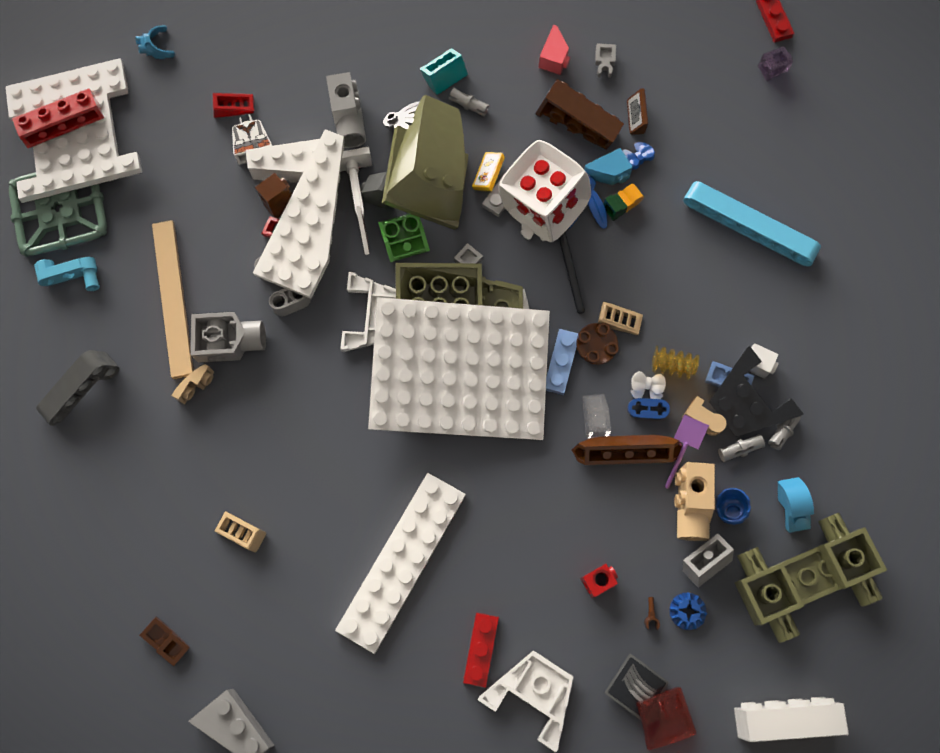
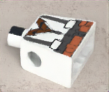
[232,114,272,165]

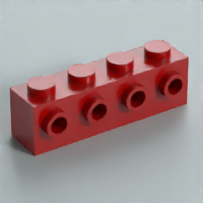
[12,88,104,148]

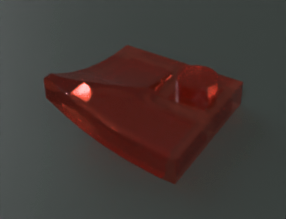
[636,687,697,750]

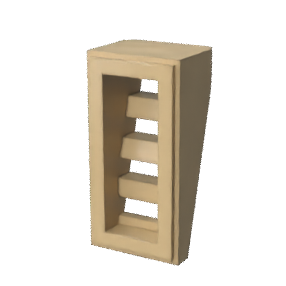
[598,302,643,335]
[215,511,266,552]

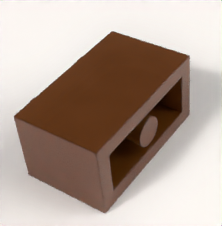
[255,173,293,218]

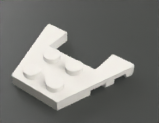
[341,272,396,352]
[478,651,573,752]

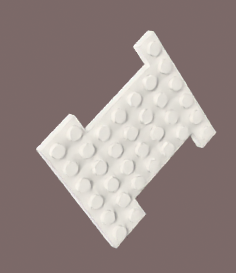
[6,58,142,203]

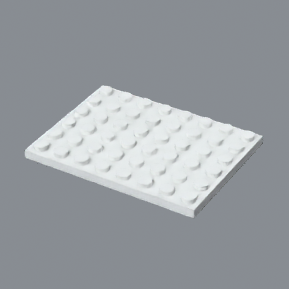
[368,297,550,440]

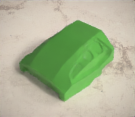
[378,214,430,262]

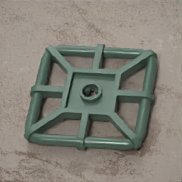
[8,172,107,257]

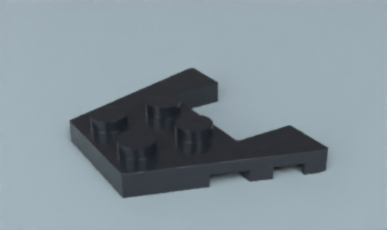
[709,346,804,437]

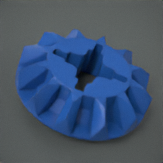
[670,593,707,630]

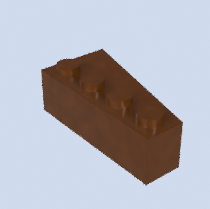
[535,79,624,150]

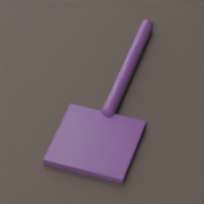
[665,415,709,488]

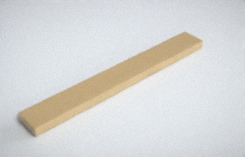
[152,220,194,379]

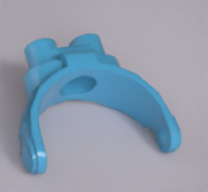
[135,25,175,59]

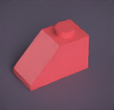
[539,25,570,75]

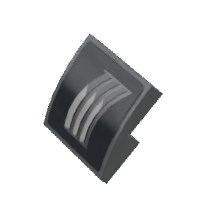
[604,654,669,722]

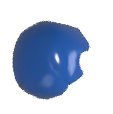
[716,488,751,525]

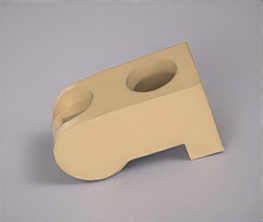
[682,396,726,436]

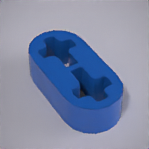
[627,398,670,419]

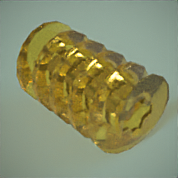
[651,345,699,380]

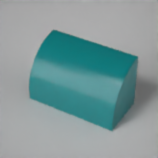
[420,48,468,95]

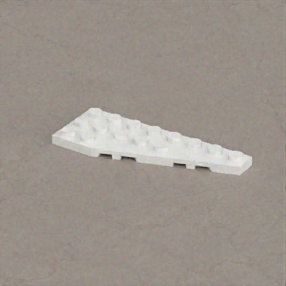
[253,129,345,299]

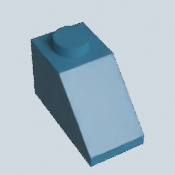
[584,148,633,185]

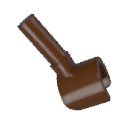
[644,597,660,630]

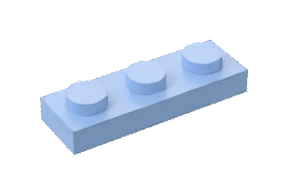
[546,329,578,395]

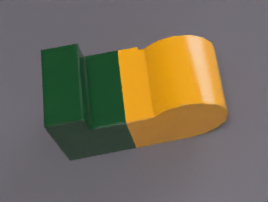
[603,184,644,221]

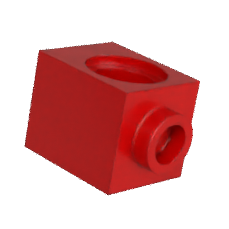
[580,564,618,598]

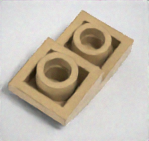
[171,364,214,404]

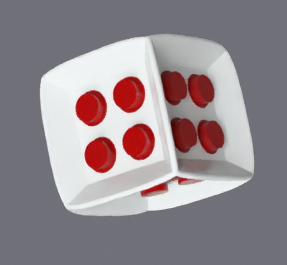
[499,140,591,242]

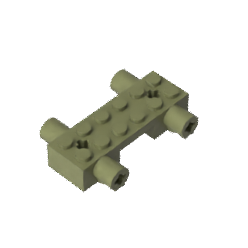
[734,512,887,643]

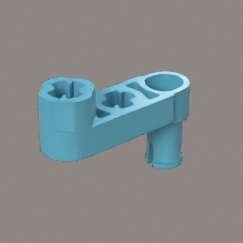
[34,257,100,291]

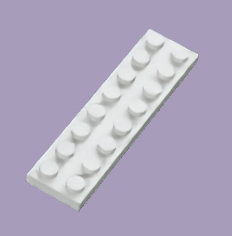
[335,473,466,654]

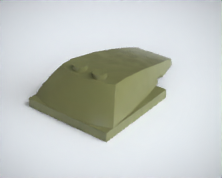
[382,95,469,230]
[395,263,523,309]

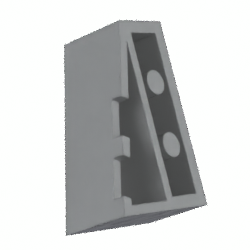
[188,689,275,753]

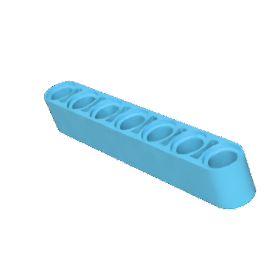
[683,181,821,266]

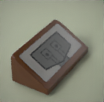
[627,88,648,135]

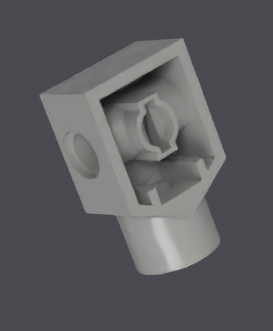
[326,72,366,148]
[191,312,266,363]

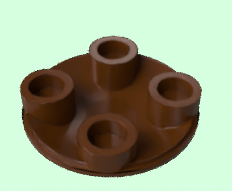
[576,323,619,365]

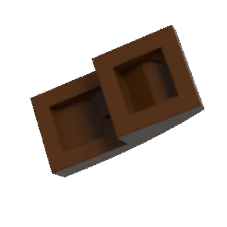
[139,616,190,666]

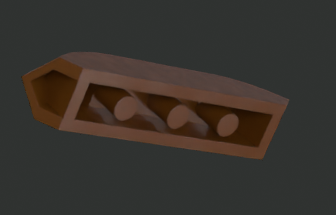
[571,435,683,465]

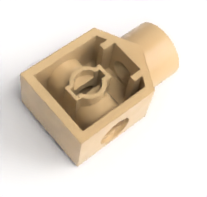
[674,462,715,541]

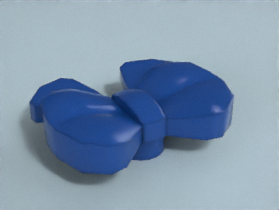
[623,142,655,169]

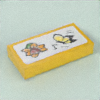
[472,152,505,191]

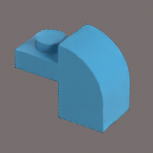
[777,477,814,533]

